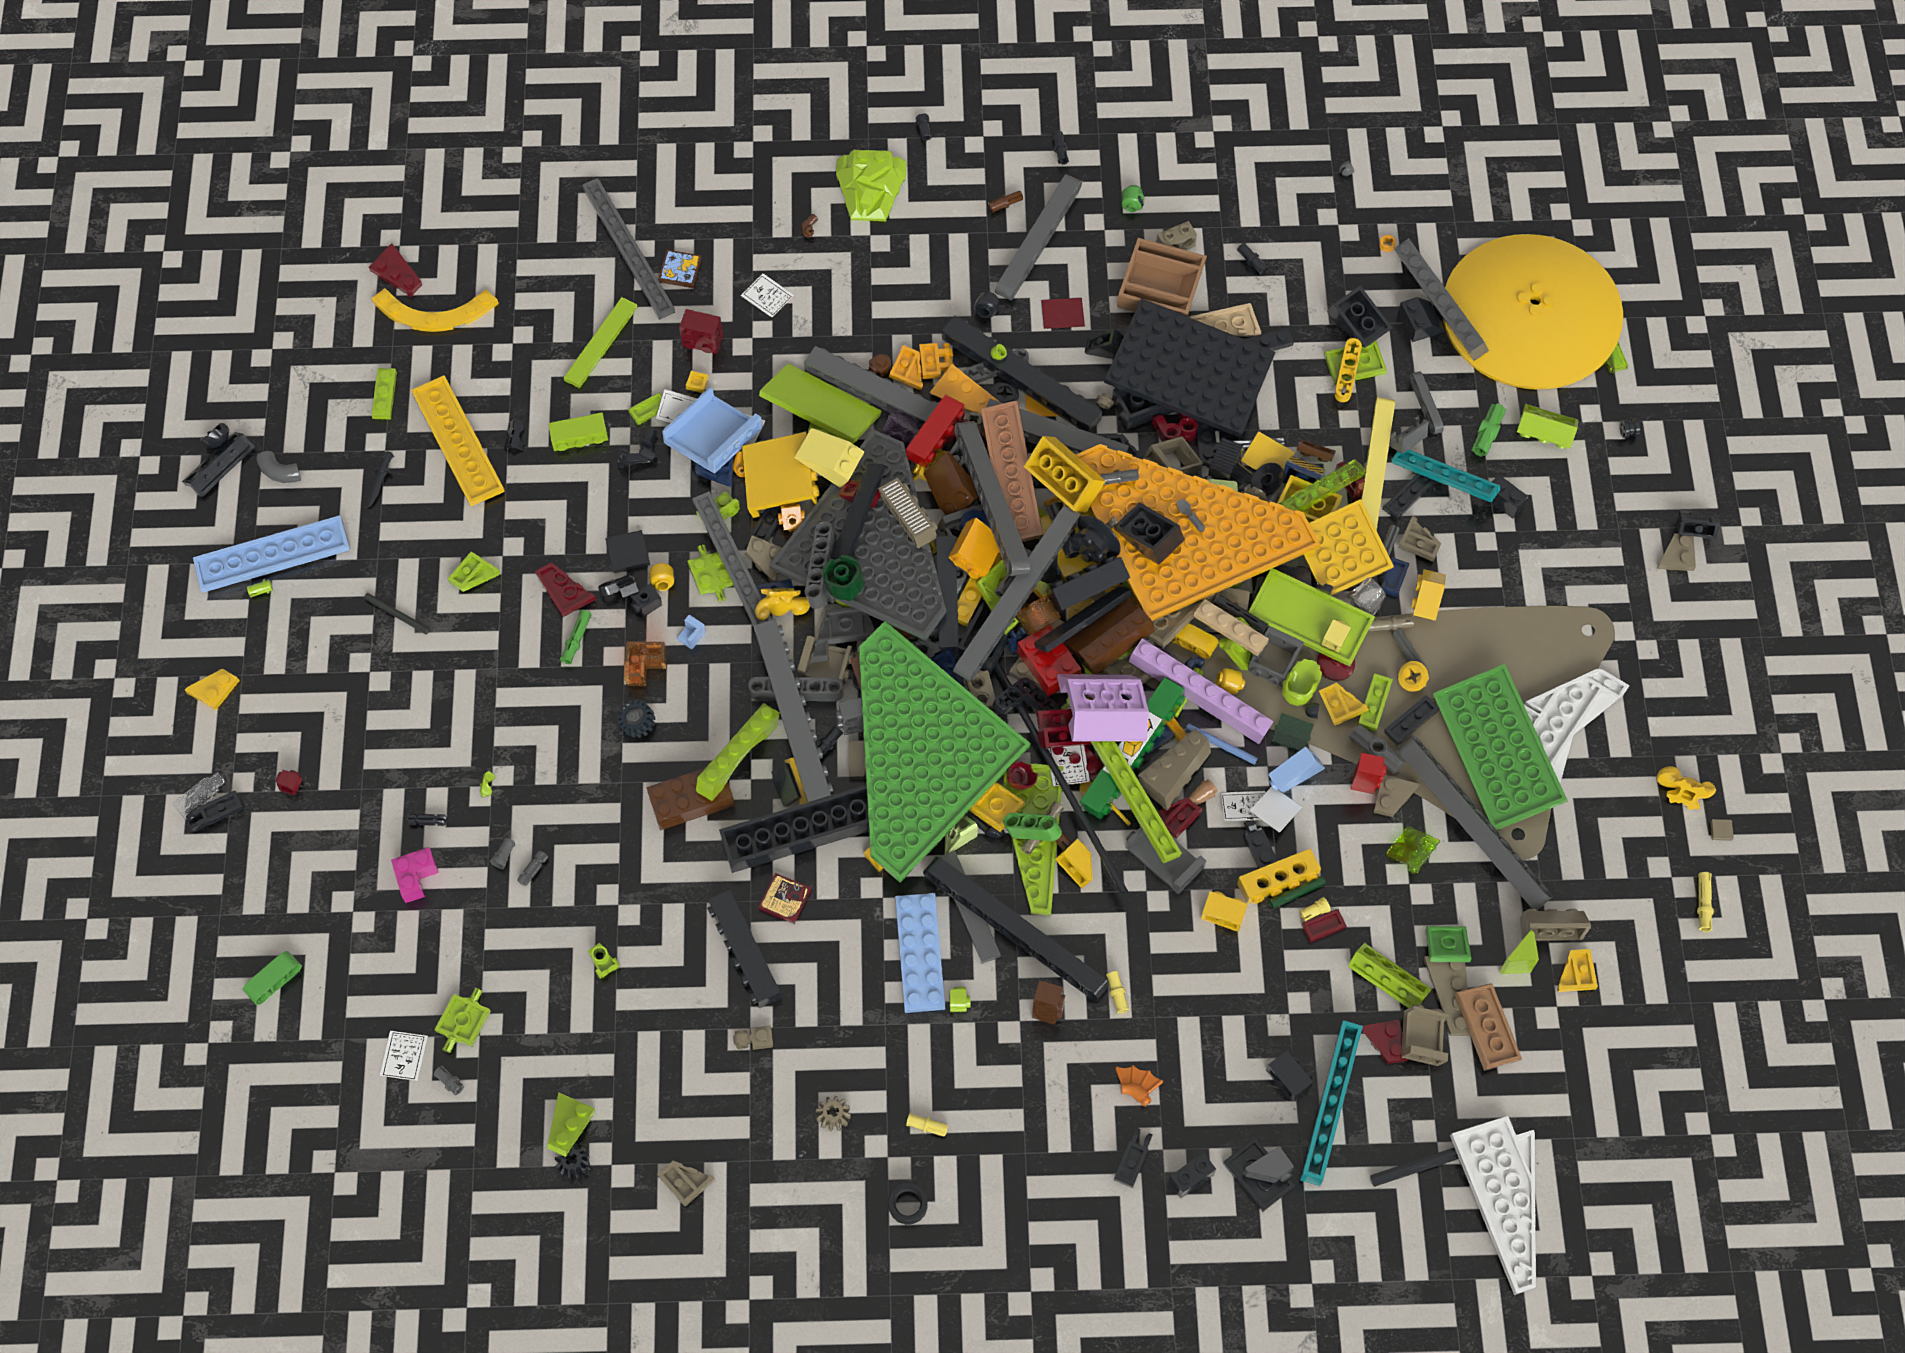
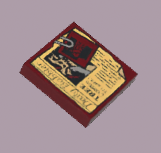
[758,873,812,924]

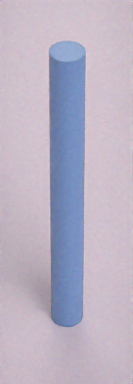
[1185,724,1258,765]

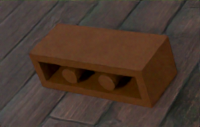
[1032,980,1066,1025]

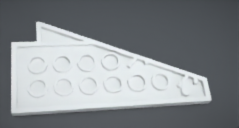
[1450,1116,1536,1295]

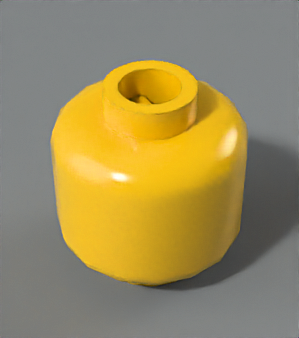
[649,563,674,591]
[1215,668,1245,695]

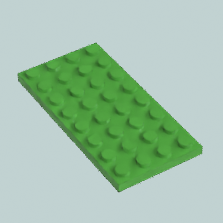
[1433,664,1568,830]

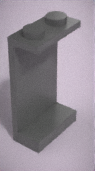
[1126,825,1207,894]

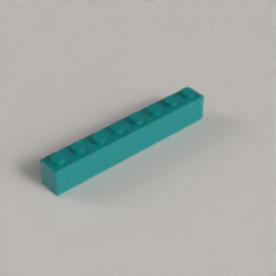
[1300,1020,1363,1186]

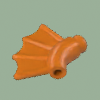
[1115,1065,1163,1106]

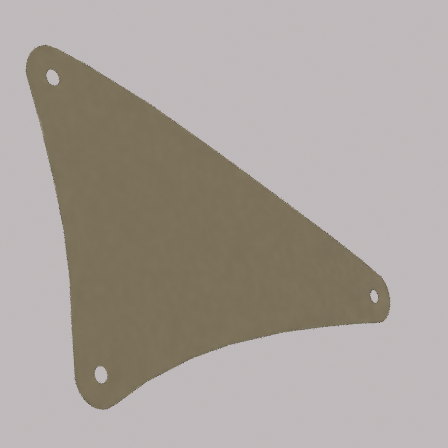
[1145,606,1615,860]

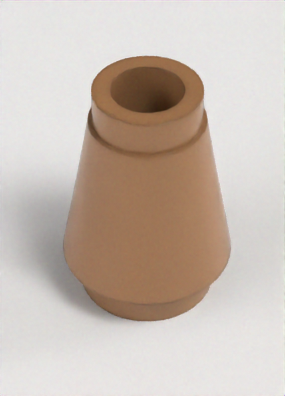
[1188,779,1218,805]

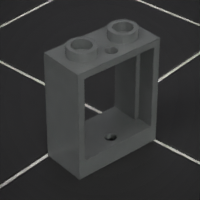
[1248,626,1304,687]

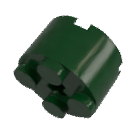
[822,555,865,601]

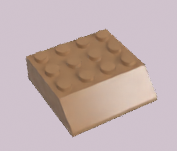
[1117,238,1207,316]

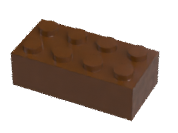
[646,768,735,830]

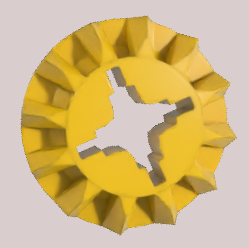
[1398,661,1429,692]

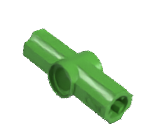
[1472,403,1506,456]

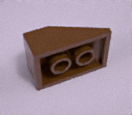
[924,451,979,515]

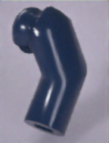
[1184,655,1205,670]

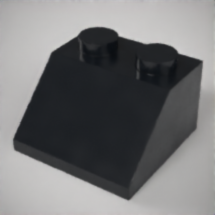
[1398,297,1446,343]

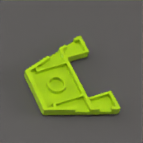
[976,559,1050,635]

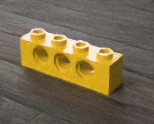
[1237,848,1321,904]

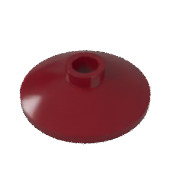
[1317,653,1355,681]

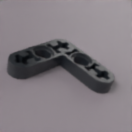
[992,678,1062,715]

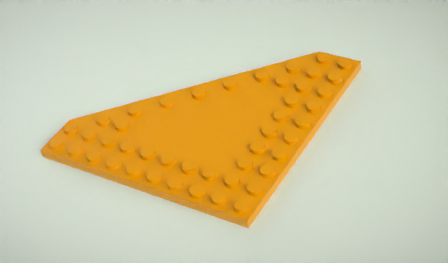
[1076,444,1320,621]

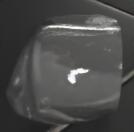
[1346,577,1386,615]

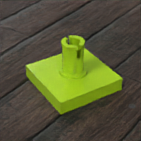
[1219,617,1253,670]

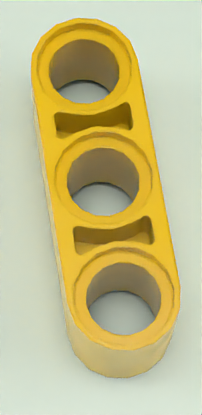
[1171,623,1219,659]

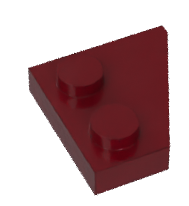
[1334,461,1365,501]

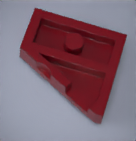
[1157,797,1202,839]
[1361,1020,1408,1064]

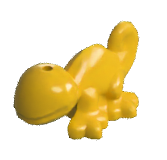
[755,588,810,621]
[1657,766,1716,810]

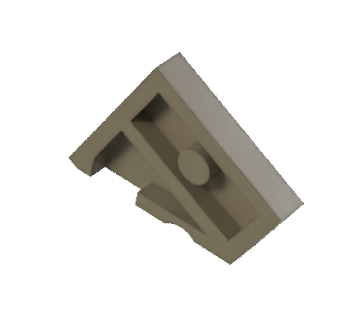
[1658,533,1696,571]
[745,536,782,582]
[1374,775,1419,817]
[657,1161,715,1207]

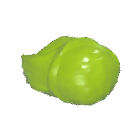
[1281,659,1322,706]

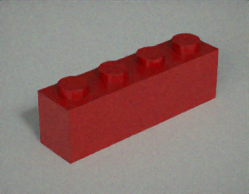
[906,394,965,468]

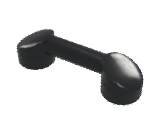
[965,810,1005,838]

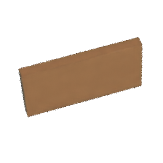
[1454,983,1522,1071]

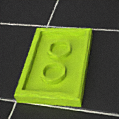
[1324,341,1387,385]

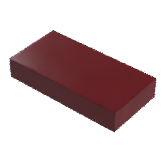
[1301,909,1347,943]

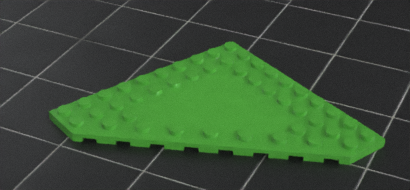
[859,621,1031,882]

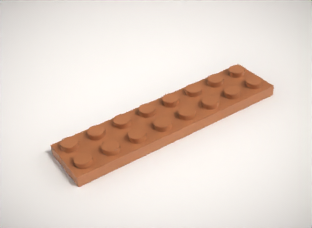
[981,401,1043,542]

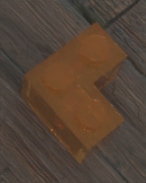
[624,641,667,686]

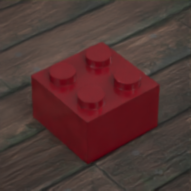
[679,309,723,354]

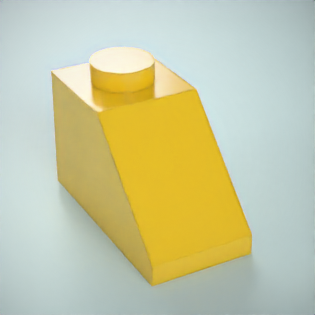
[1055,839,1093,888]

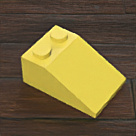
[794,428,864,488]

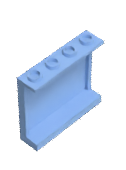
[662,387,762,474]

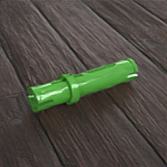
[560,610,592,664]

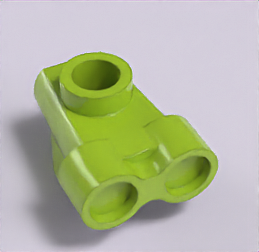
[588,943,621,979]

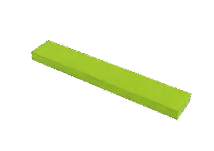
[564,297,638,388]

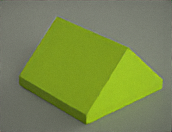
[1500,930,1539,974]

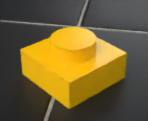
[686,371,709,393]

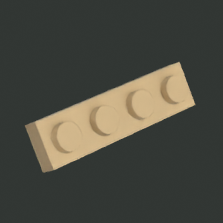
[1194,599,1269,656]

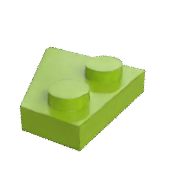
[448,552,500,592]

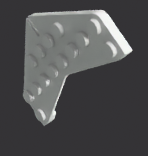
[1524,669,1629,782]

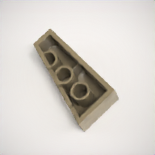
[1138,728,1211,810]

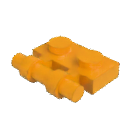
[919,343,954,379]

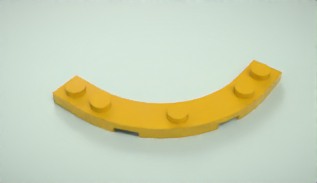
[371,288,499,332]

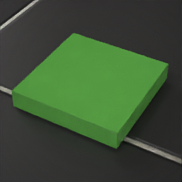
[1425,926,1471,962]

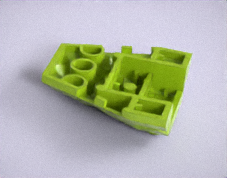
[836,150,907,221]

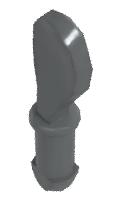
[1177,499,1205,532]

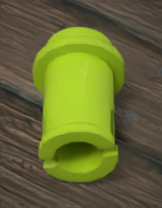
[247,579,273,598]

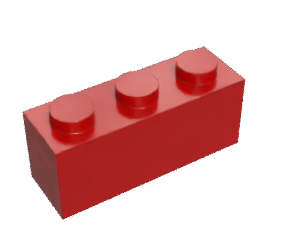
[1351,753,1387,794]

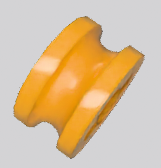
[1379,235,1396,252]

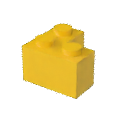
[1411,569,1446,621]

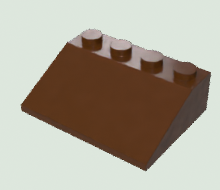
[1063,599,1155,675]

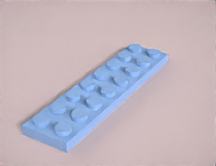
[193,515,350,593]

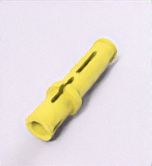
[1697,872,1714,932]

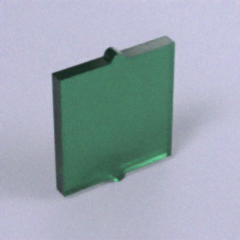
[1271,713,1314,752]

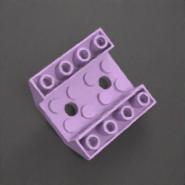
[1057,674,1149,741]

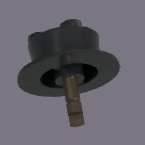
[1070,515,1121,563]

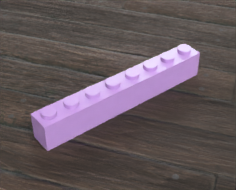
[1129,638,1274,744]

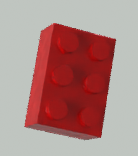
[1017,625,1081,697]

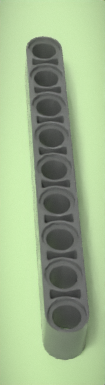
[995,174,1082,300]

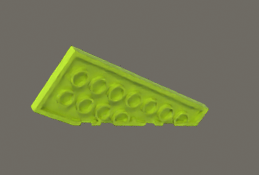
[1003,763,1064,916]

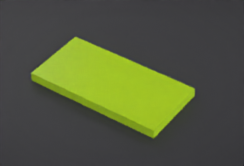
[759,363,881,444]
[1249,568,1375,667]

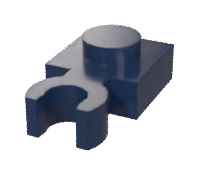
[1008,627,1028,653]

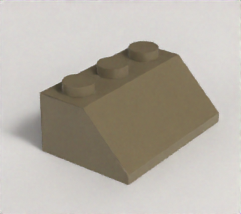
[1520,909,1591,941]

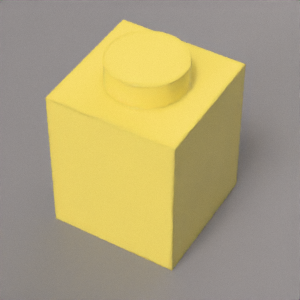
[1321,619,1351,653]

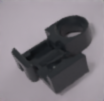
[598,572,639,597]

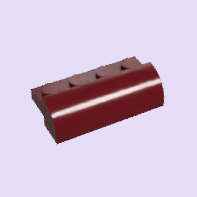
[1036,709,1119,749]

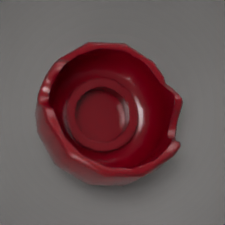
[1007,761,1038,791]

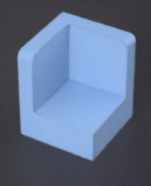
[677,615,706,649]

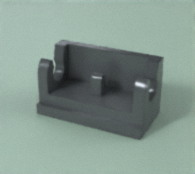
[1389,416,1429,454]

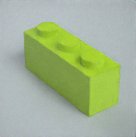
[548,413,608,451]

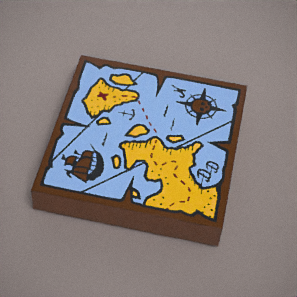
[658,250,702,288]

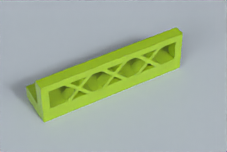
[1348,943,1432,1008]

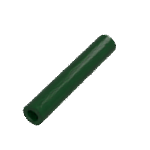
[1269,875,1326,909]

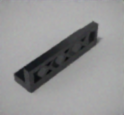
[182,432,255,497]

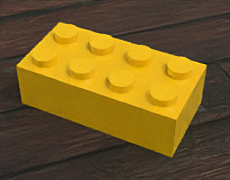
[1024,436,1106,512]

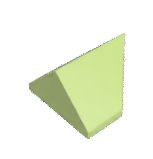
[945,815,978,854]

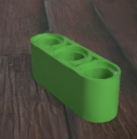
[1003,813,1062,841]
[243,951,302,1005]

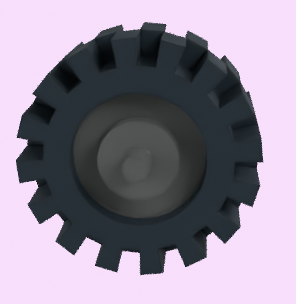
[617,700,656,738]

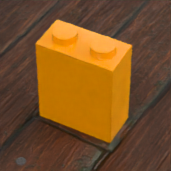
[948,518,999,580]

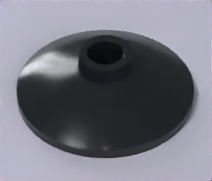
[1251,463,1284,496]

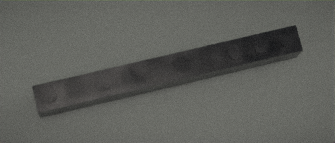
[942,315,1102,433]

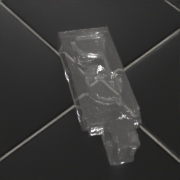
[172,772,225,819]

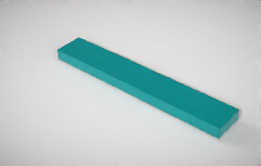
[1392,449,1500,502]

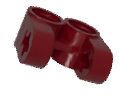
[1151,412,1198,442]

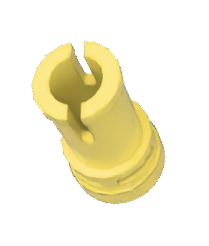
[1299,897,1331,922]

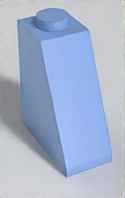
[1268,746,1325,793]

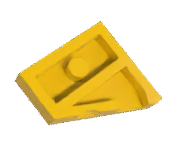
[1557,949,1598,992]

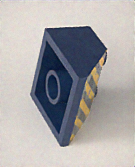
[1282,456,1326,486]

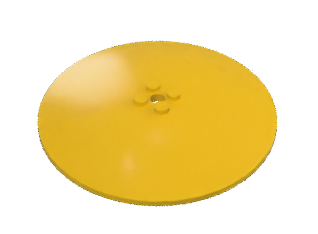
[1443,234,1623,390]

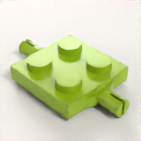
[688,545,733,602]
[435,988,491,1053]

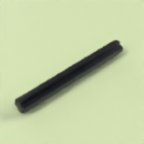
[1370,1147,1459,1187]

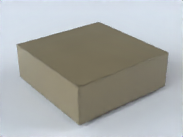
[1710,819,1734,841]

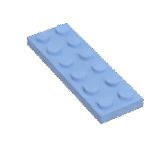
[895,893,945,1013]

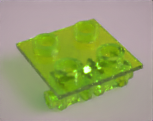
[1386,826,1440,874]

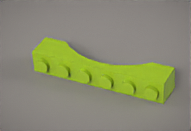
[696,703,780,801]

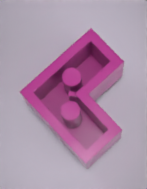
[391,847,439,903]

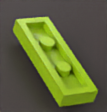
[371,368,397,419]
[1358,673,1393,732]

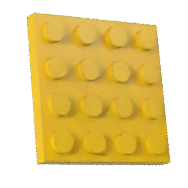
[1303,499,1394,596]

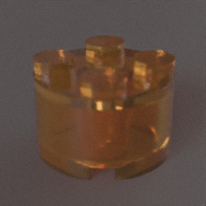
[1016,594,1061,636]

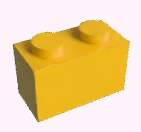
[1201,891,1248,932]

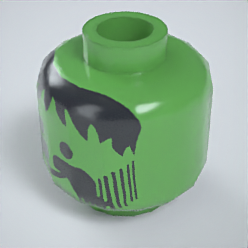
[1121,185,1145,212]

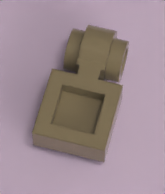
[733,1025,773,1050]

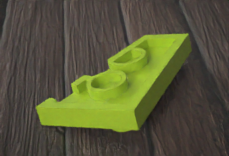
[547,1092,595,1157]

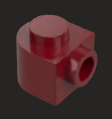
[276,770,303,795]

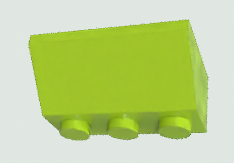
[1517,404,1578,449]

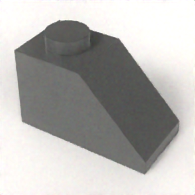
[1243,1146,1294,1183]

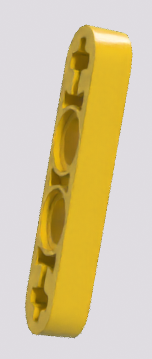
[1335,338,1362,402]

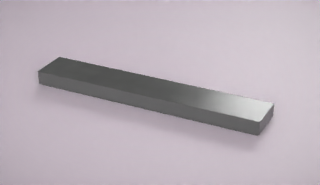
[939,851,1001,964]

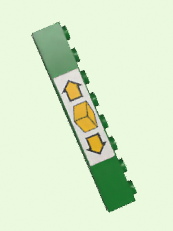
[1080,677,1186,819]

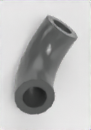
[256,451,301,483]

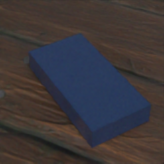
[1379,557,1410,597]

